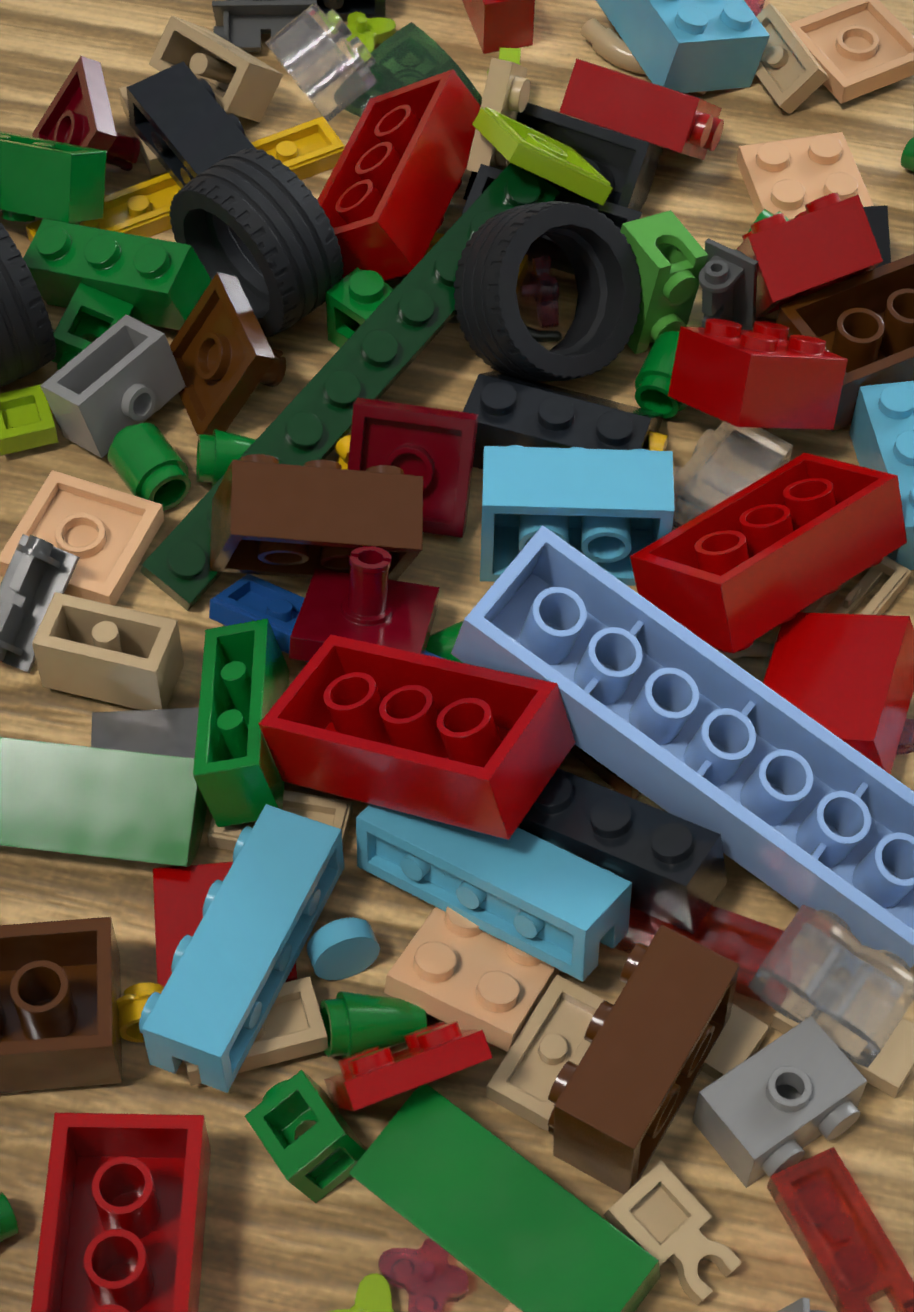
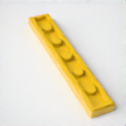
[25,116,345,243]

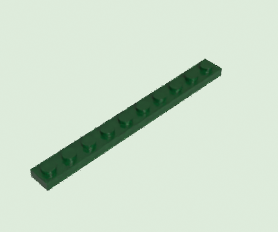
[140,163,561,611]

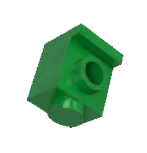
[325,267,393,348]
[52,283,134,370]
[245,1070,367,1203]

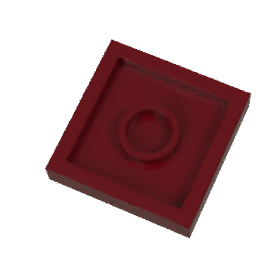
[32,56,140,171]
[348,397,479,538]
[289,546,440,661]

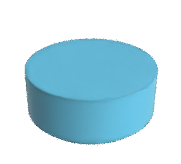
[306,917,380,980]

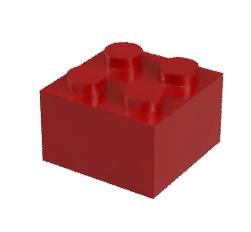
[736,192,883,319]
[668,318,848,430]

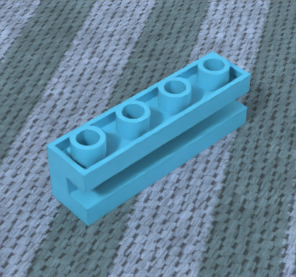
[139,804,345,1093]
[356,804,632,982]

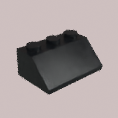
[463,102,664,211]
[463,371,663,470]

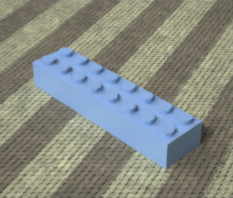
[451,525,914,980]

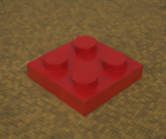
[325,1021,493,1111]

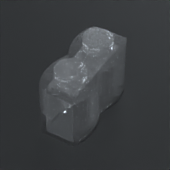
[265,3,378,122]
[748,905,914,1068]

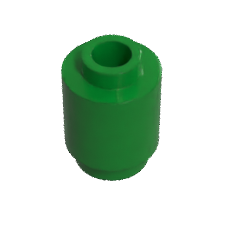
[635,331,688,418]
[108,423,191,511]

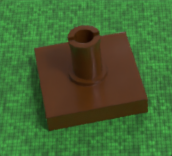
[170,272,286,436]

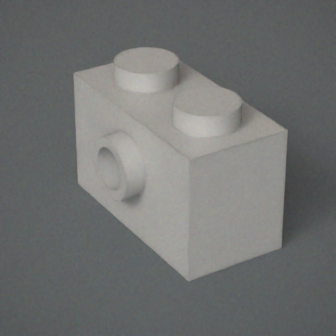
[40,315,186,458]
[692,1016,867,1188]

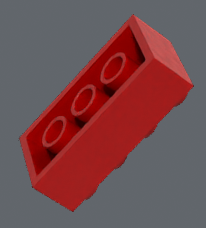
[318,69,481,281]
[630,453,907,654]
[259,634,575,840]
[31,1113,211,1312]

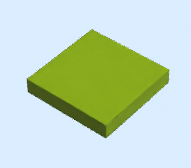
[472,107,613,206]

